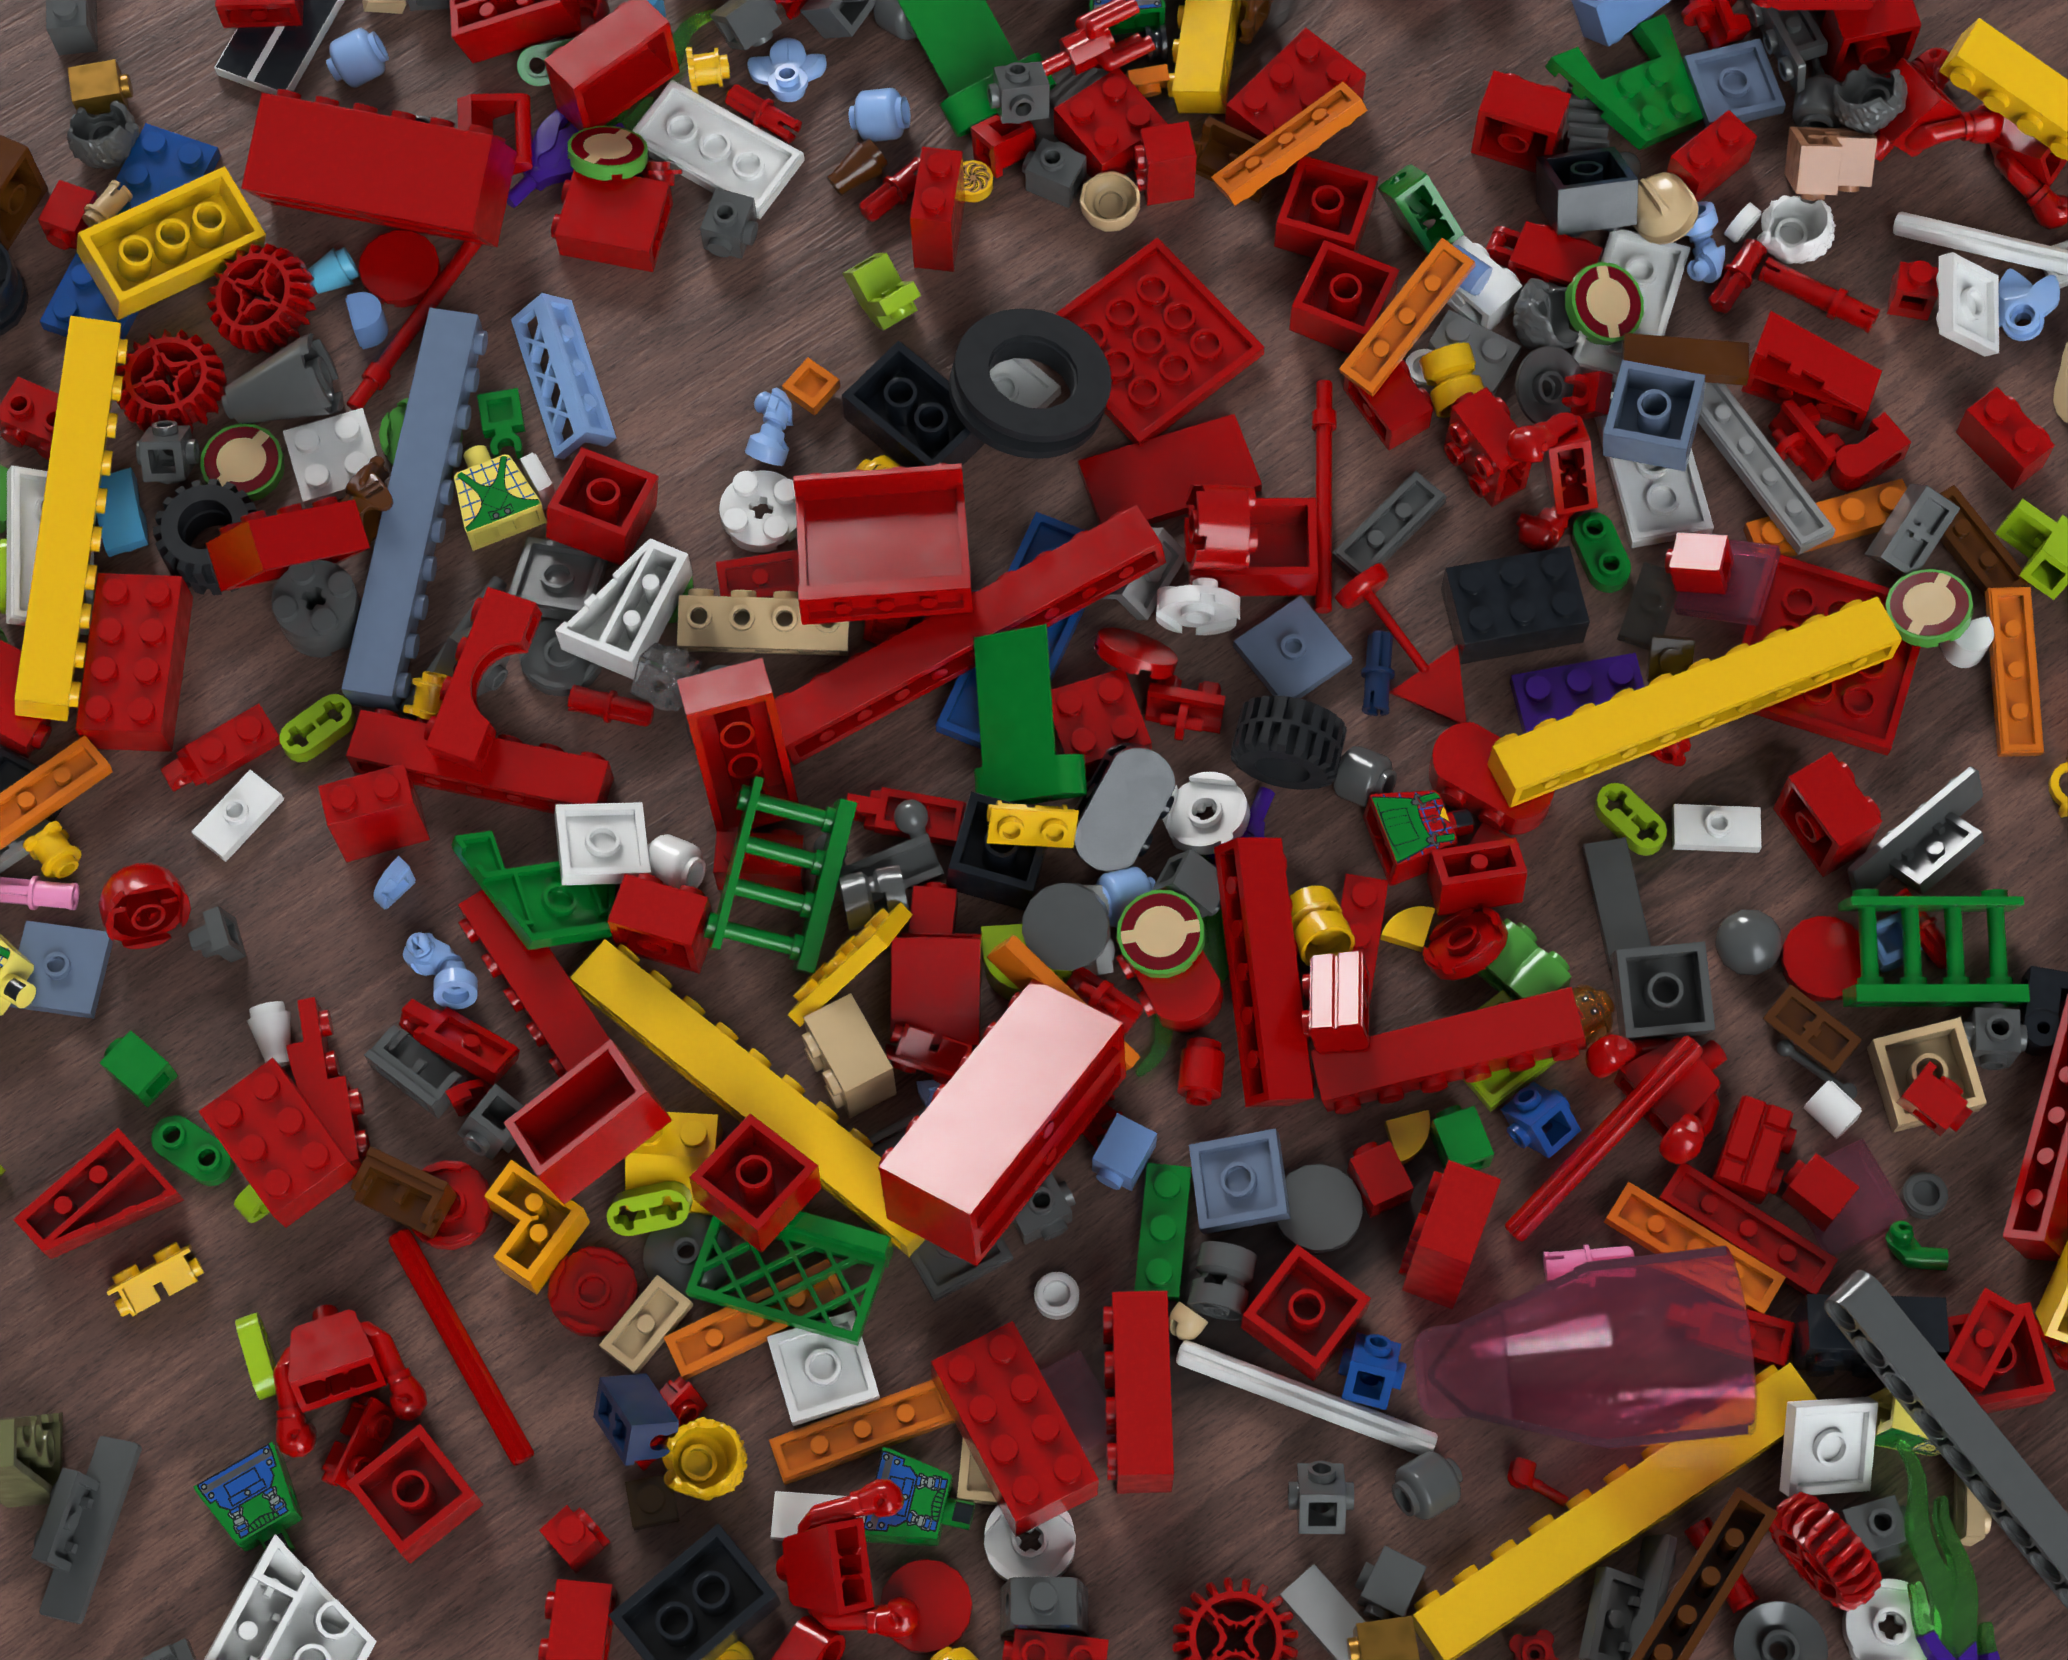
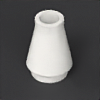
[247,1001,291,1067]

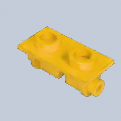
[986,800,1079,848]
[107,1242,204,1317]

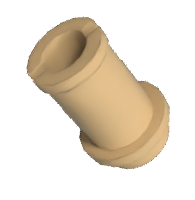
[82,180,133,227]

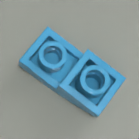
[97,467,149,557]

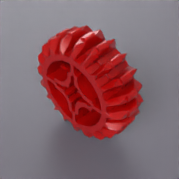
[207,243,318,354]
[116,329,227,434]
[1769,1492,1882,1612]
[1172,1577,1299,1660]

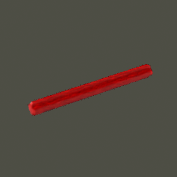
[1505,1035,1703,1242]
[388,1228,534,1466]

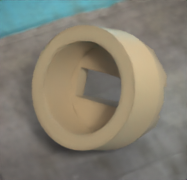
[1169,1302,1208,1341]

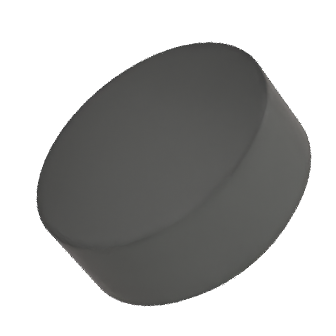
[1900,1172,1948,1219]

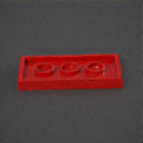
[1078,413,1262,525]

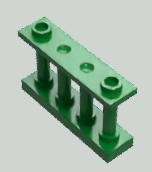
[703,776,857,975]
[1838,889,2030,1007]

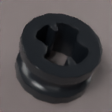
[1144,24,1168,62]

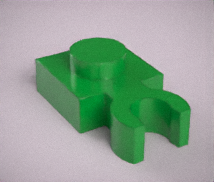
[477,388,526,459]

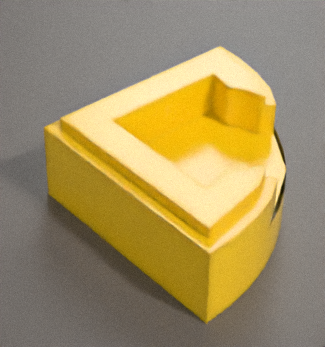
[1380,906,1435,952]
[1385,1110,1430,1165]

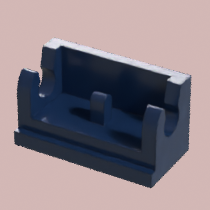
[593,1373,679,1466]

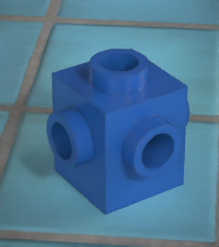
[1501,1082,1582,1158]
[1338,1332,1407,1410]

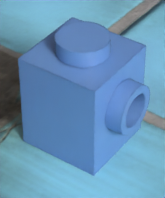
[1092,1113,1157,1191]

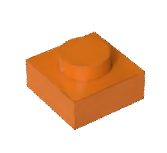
[1126,64,1170,98]
[782,357,841,416]

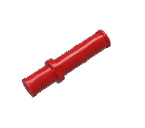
[1757,257,1881,334]

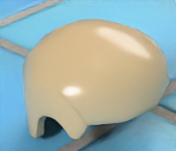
[1079,171,1141,232]

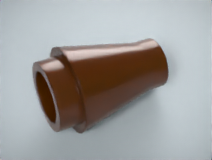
[827,139,888,196]

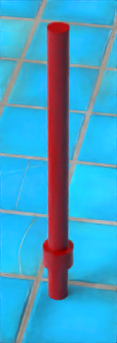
[346,241,482,410]
[1312,380,1337,614]

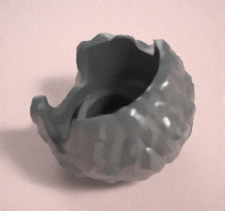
[1832,64,1908,134]
[67,100,139,170]
[1513,278,1579,350]

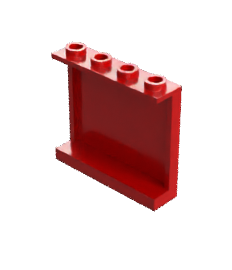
[793,463,973,625]

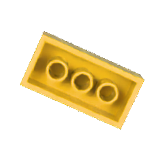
[76,166,266,321]

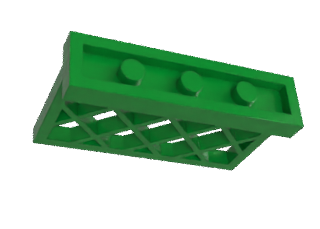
[685,1211,894,1346]

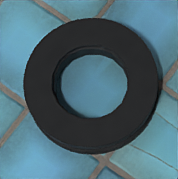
[949,308,1112,459]

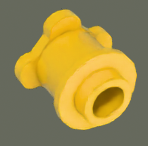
[686,47,730,94]
[403,671,447,720]
[23,821,82,879]

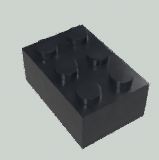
[842,340,985,467]
[1441,546,1590,665]
[1790,1294,1950,1378]
[608,1523,781,1660]

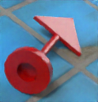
[1335,563,1466,723]

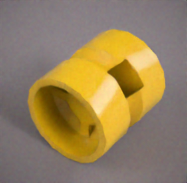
[1419,342,1484,418]
[1290,886,1355,966]

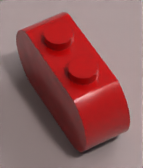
[1429,722,1555,835]
[1115,938,1224,1032]

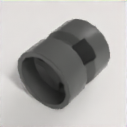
[839,864,910,931]
[1187,1241,1258,1321]

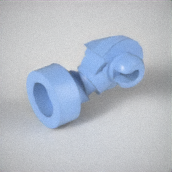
[1685,201,1725,283]
[745,387,793,466]
[403,932,478,1010]

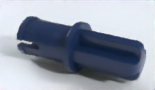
[1361,630,1395,716]

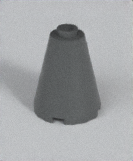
[222,333,343,424]

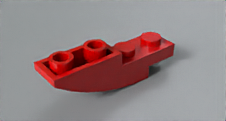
[286,997,371,1171]

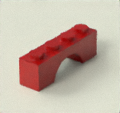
[424,587,542,771]

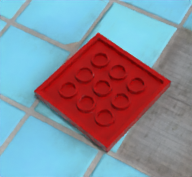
[1055,237,1265,446]
[1741,551,1921,756]

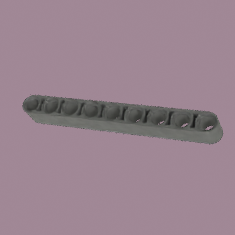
[1824,1270,2068,1609]

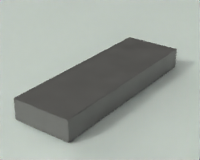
[1332,471,1447,578]
[1582,837,1651,970]

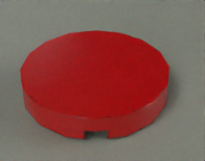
[359,230,441,308]
[1093,627,1178,679]
[1423,907,1508,981]
[1780,916,1861,1002]
[410,1160,493,1250]
[548,1246,639,1337]
[880,1559,973,1655]

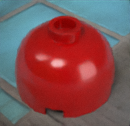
[98,863,191,949]

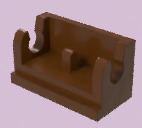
[1194,116,1274,203]
[1762,984,1862,1075]
[351,1146,457,1239]

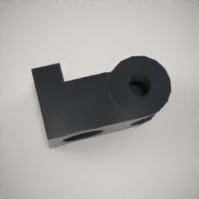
[2019,965,2068,1056]

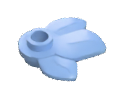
[747,37,827,102]
[1999,268,2060,341]

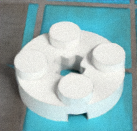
[719,470,797,553]
[1156,577,1240,635]
[1162,772,1250,855]
[984,1505,1076,1582]
[1842,1578,1940,1660]

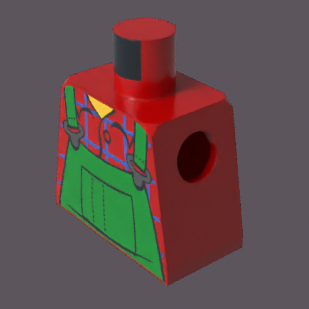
[1363,790,1474,886]

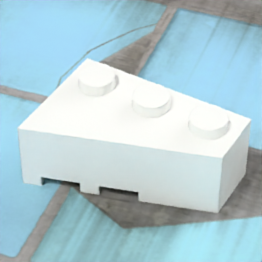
[555,538,693,682]

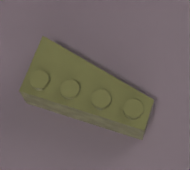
[0,1412,63,1508]

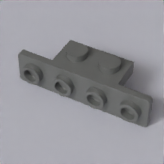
[1739,0,1828,94]
[1848,766,1984,895]
[31,1436,142,1624]
[1578,1534,1677,1660]

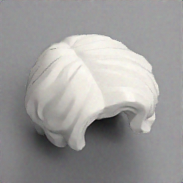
[1757,195,1836,264]

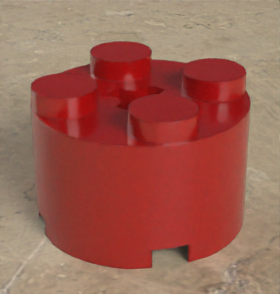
[1184,484,1258,571]

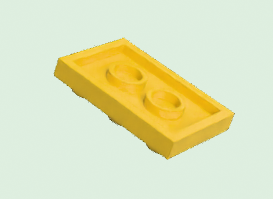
[788,902,913,1027]

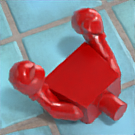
[1874,47,2005,162]
[1987,118,2068,230]
[1506,412,1598,552]
[1585,1034,1727,1164]
[273,1304,428,1458]
[776,1479,920,1639]

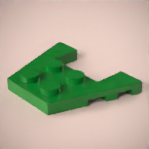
[1545,14,1704,150]
[451,831,615,950]

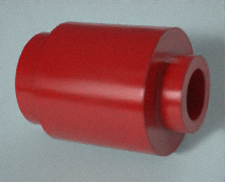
[1177,1037,1225,1106]

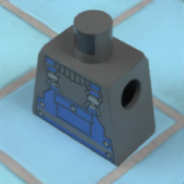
[1000,1577,1089,1637]

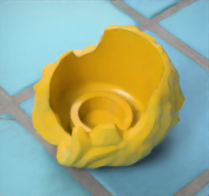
[662,1417,748,1501]

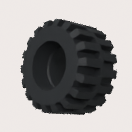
[153,479,257,595]
[1230,696,1347,790]

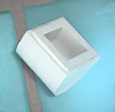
[1940,616,1994,668]
[1803,1080,1862,1139]

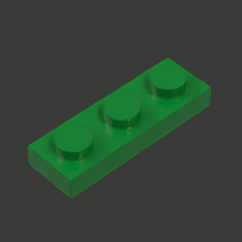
[1134,1163,1191,1302]

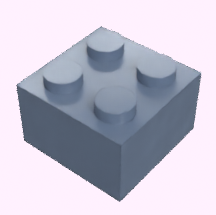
[1603,360,1705,472]

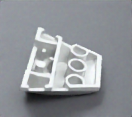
[204,1534,377,1660]

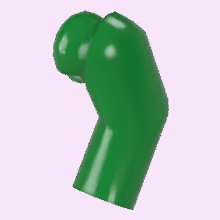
[1885,1221,1949,1271]

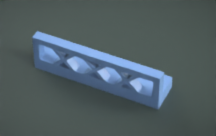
[511,293,617,459]

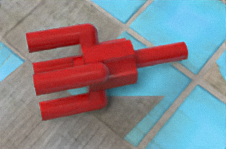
[1041,0,1155,77]

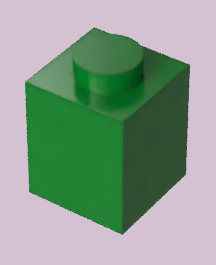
[99,1030,178,1108]
[1429,1105,1494,1170]

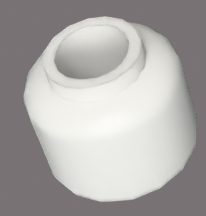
[647,834,706,889]

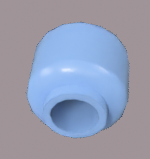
[326,28,389,88]
[848,88,911,142]
[1096,866,1156,928]

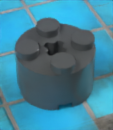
[271,560,361,658]

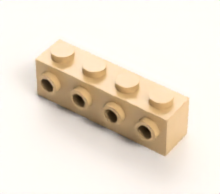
[677,588,849,656]

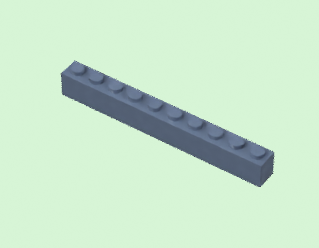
[341,308,488,711]

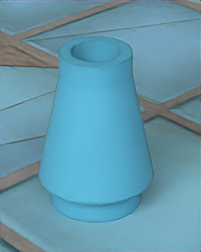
[307,247,360,294]

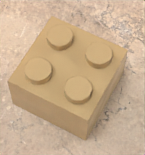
[801,993,897,1118]
[1867,1017,1987,1133]

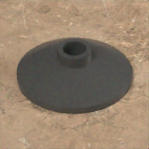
[1515,346,1583,424]
[643,1213,733,1300]
[1733,1601,1828,1660]

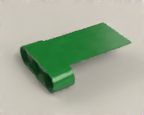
[897,0,1057,138]
[974,624,1087,805]

